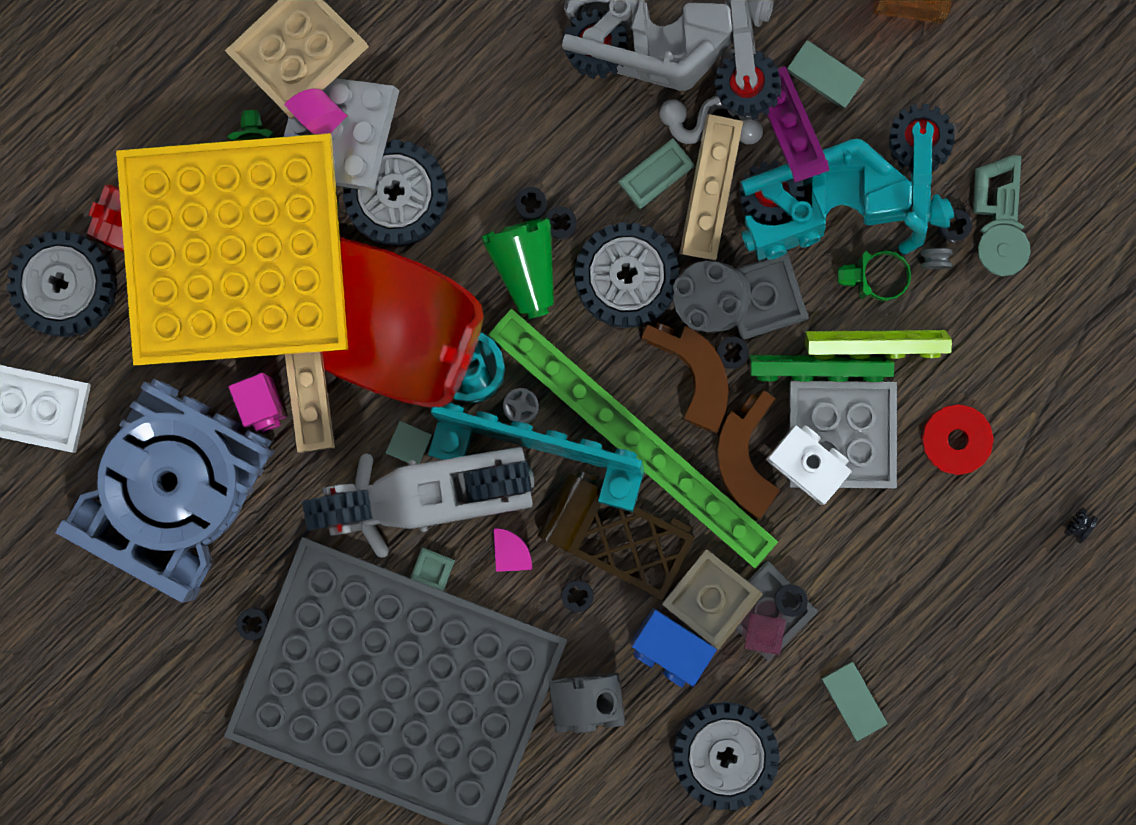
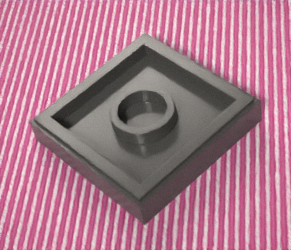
[736,252,809,340]
[736,561,818,661]

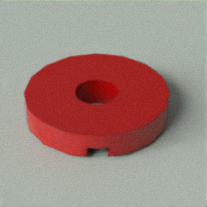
[921,404,994,475]

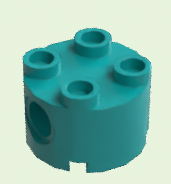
[453,333,505,404]

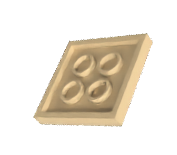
[225,0,369,120]

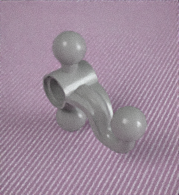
[659,49,763,144]

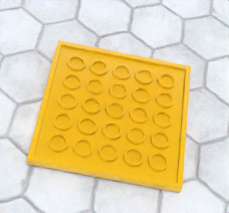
[116,133,348,365]

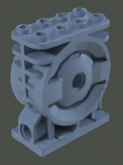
[55,378,275,603]

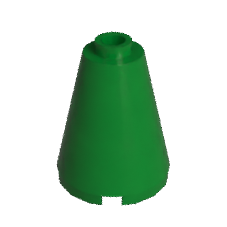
[481,217,554,319]

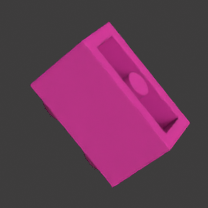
[229,373,288,433]

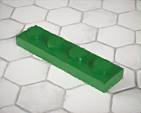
[748,355,894,382]

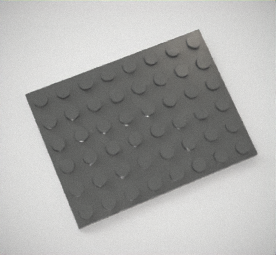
[224,537,567,825]

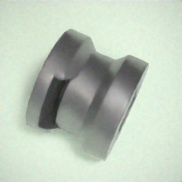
[503,388,539,424]

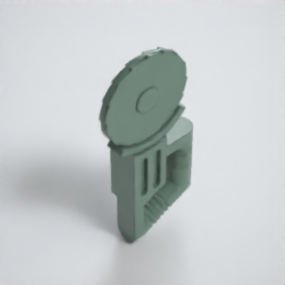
[973,155,1031,276]

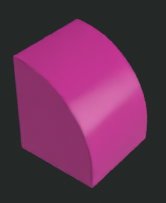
[283,88,347,135]
[494,529,533,572]

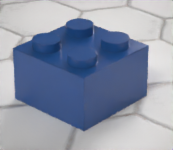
[630,607,717,688]

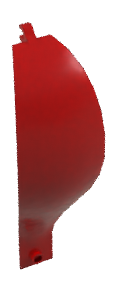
[87,184,484,407]

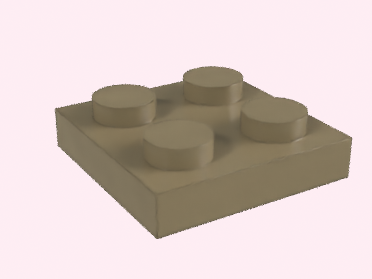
[662,549,763,650]

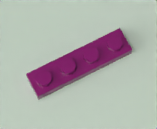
[767,66,829,183]

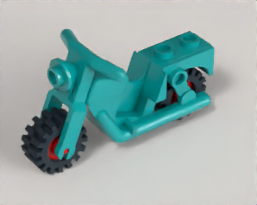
[740,104,955,261]

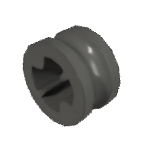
[920,249,953,270]

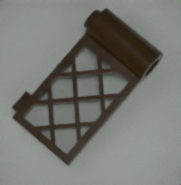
[537,470,695,600]

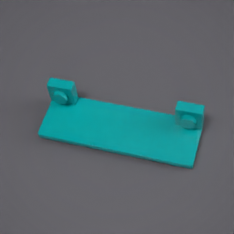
[428,403,645,512]

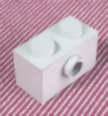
[766,425,852,505]

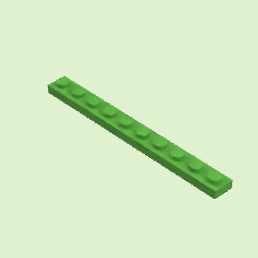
[488,309,778,568]

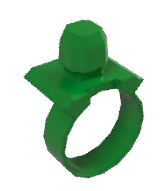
[228,110,277,141]
[837,251,911,301]

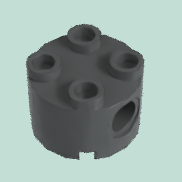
[673,261,752,332]
[549,673,625,733]

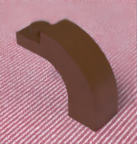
[641,322,728,434]
[716,391,780,519]

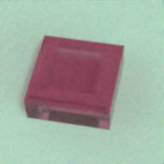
[744,613,786,655]

